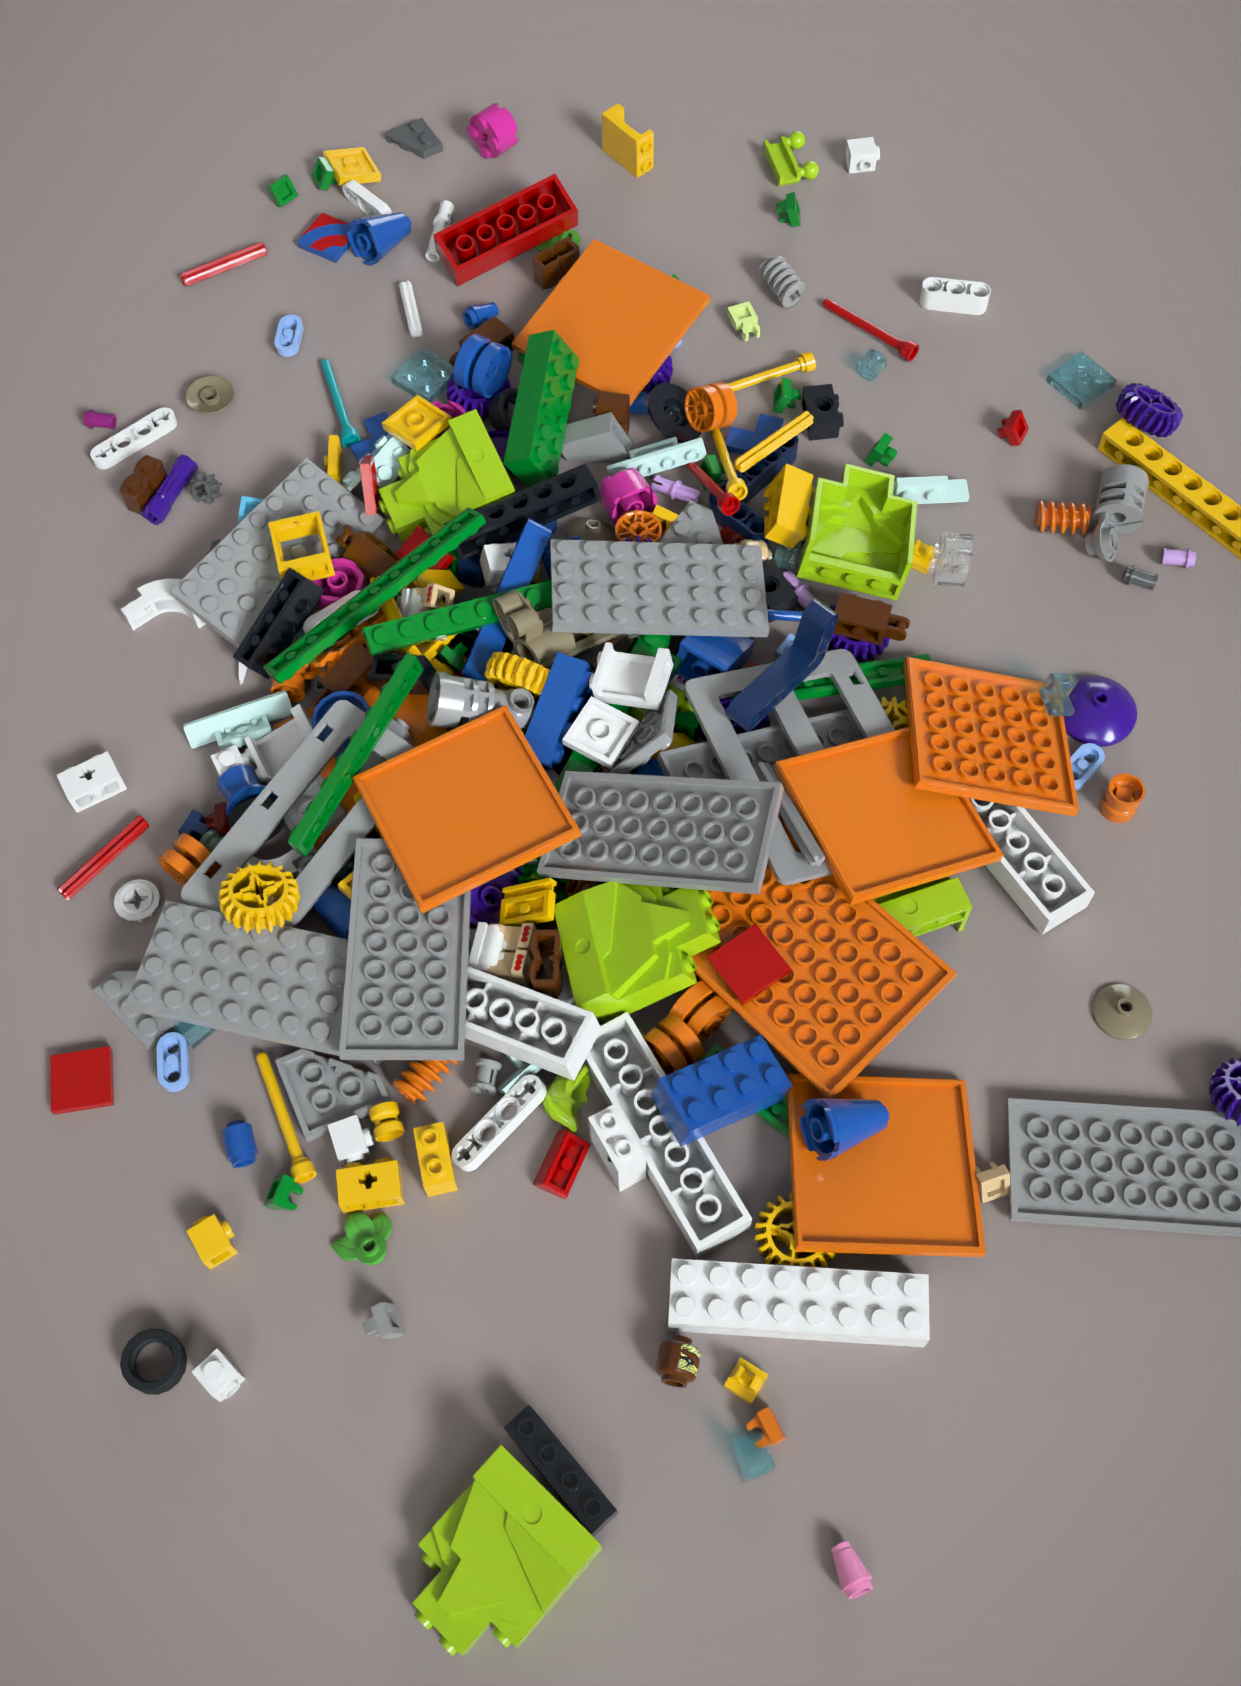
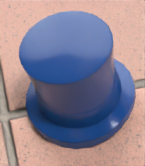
[217,765,277,818]

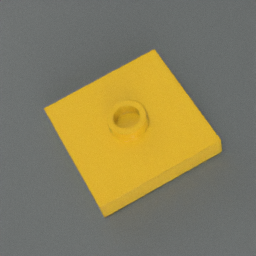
[323,147,381,186]
[382,395,452,452]

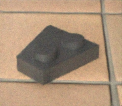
[385,118,443,159]

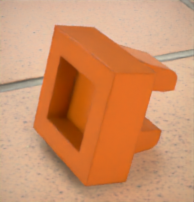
[746,1407,787,1448]

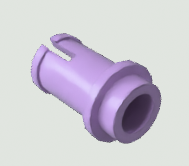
[1161,548,1196,569]

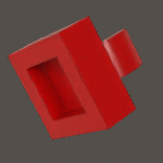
[996,410,1029,446]

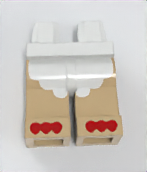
[396,583,455,641]
[468,922,537,987]

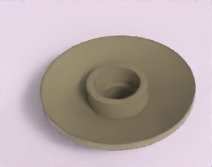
[186,376,234,415]
[567,519,616,541]
[1092,984,1152,1040]

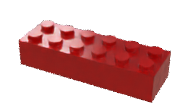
[433,174,578,286]

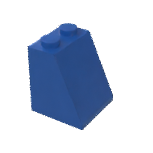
[676,636,755,680]

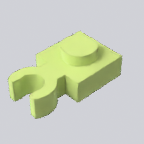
[727,301,760,341]

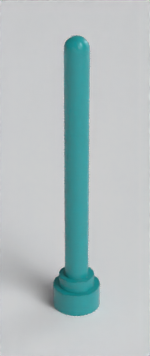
[321,359,361,448]

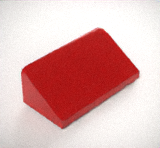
[533,1130,591,1199]

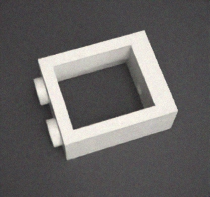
[588,1103,646,1192]

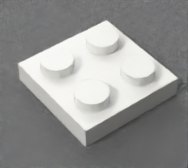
[562,696,639,770]

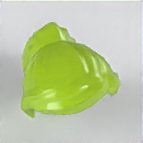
[541,1064,591,1134]

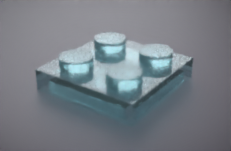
[391,347,454,403]
[1046,352,1117,410]

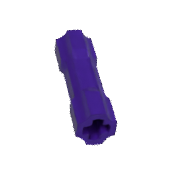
[141,454,198,525]

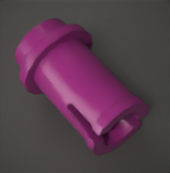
[83,409,117,430]

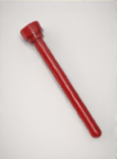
[822,299,919,362]
[685,462,740,516]

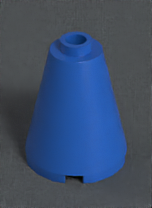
[347,212,411,266]
[312,884,351,939]
[800,1098,889,1161]

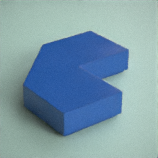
[350,412,389,467]
[725,414,784,455]

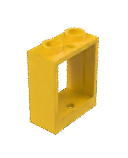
[268,511,335,581]

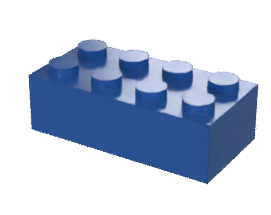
[525,652,595,775]
[650,1035,793,1147]

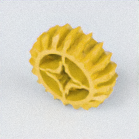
[484,652,550,701]
[218,860,300,935]
[754,1193,835,1268]

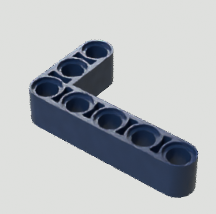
[708,435,799,544]
[725,599,839,731]

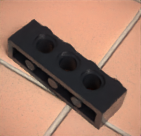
[233,567,325,679]
[504,1405,618,1537]

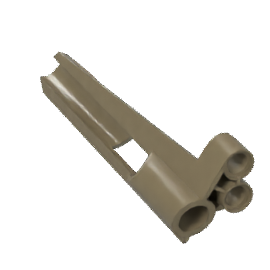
[493,543,745,668]

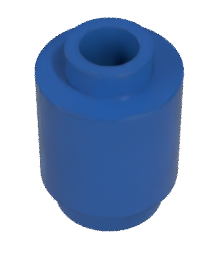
[221,1120,258,1168]

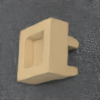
[976,1162,1010,1204]

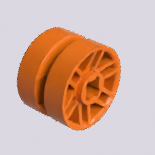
[685,382,737,432]
[615,510,662,542]
[158,833,221,886]
[668,981,732,1043]
[643,1014,705,1075]

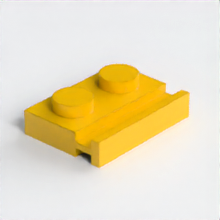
[499,877,557,927]

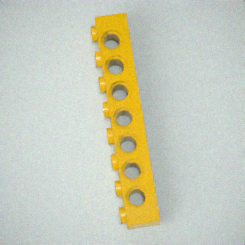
[1097,418,1241,560]

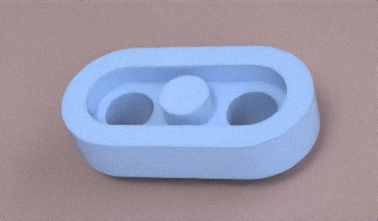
[274,315,304,357]
[1070,743,1105,790]
[157,1032,190,1092]

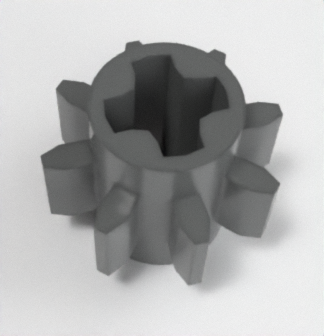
[190,472,222,504]

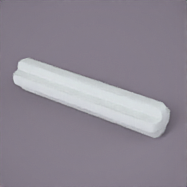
[399,281,423,338]

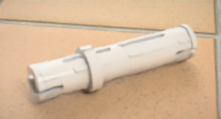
[425,200,454,262]

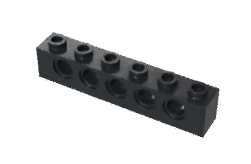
[444,463,602,561]

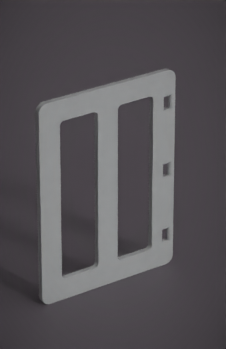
[684,649,895,885]
[181,700,415,928]

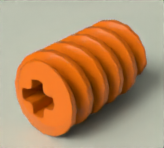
[1034,500,1091,536]
[392,1060,458,1107]

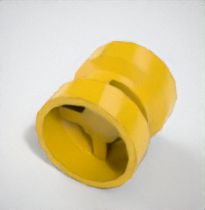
[368,1102,405,1142]

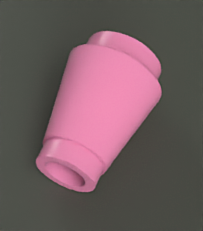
[831,1541,873,1599]

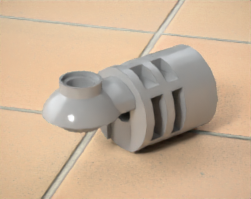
[1085,464,1149,562]
[427,673,537,729]

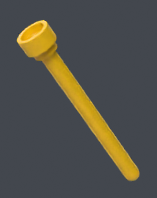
[727,351,816,392]
[711,429,748,501]
[256,1052,317,1184]

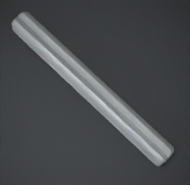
[754,761,825,867]

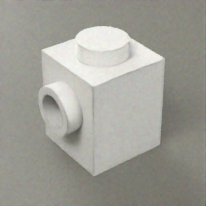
[845,137,880,173]
[210,745,252,777]
[327,1114,374,1167]
[192,1349,246,1402]

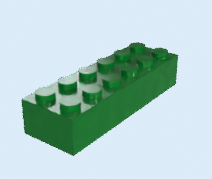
[503,330,579,488]

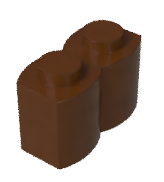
[532,238,580,289]
[592,391,630,436]
[120,455,167,516]
[529,930,564,999]

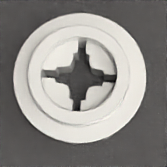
[114,879,161,922]

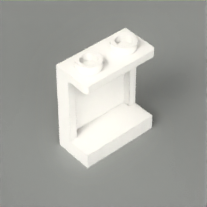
[589,642,673,710]
[244,704,312,784]

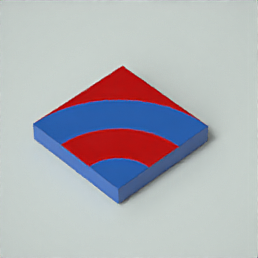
[297,212,351,263]

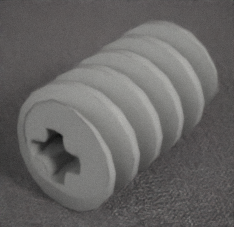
[758,256,806,308]

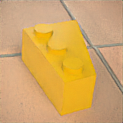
[764,463,814,549]

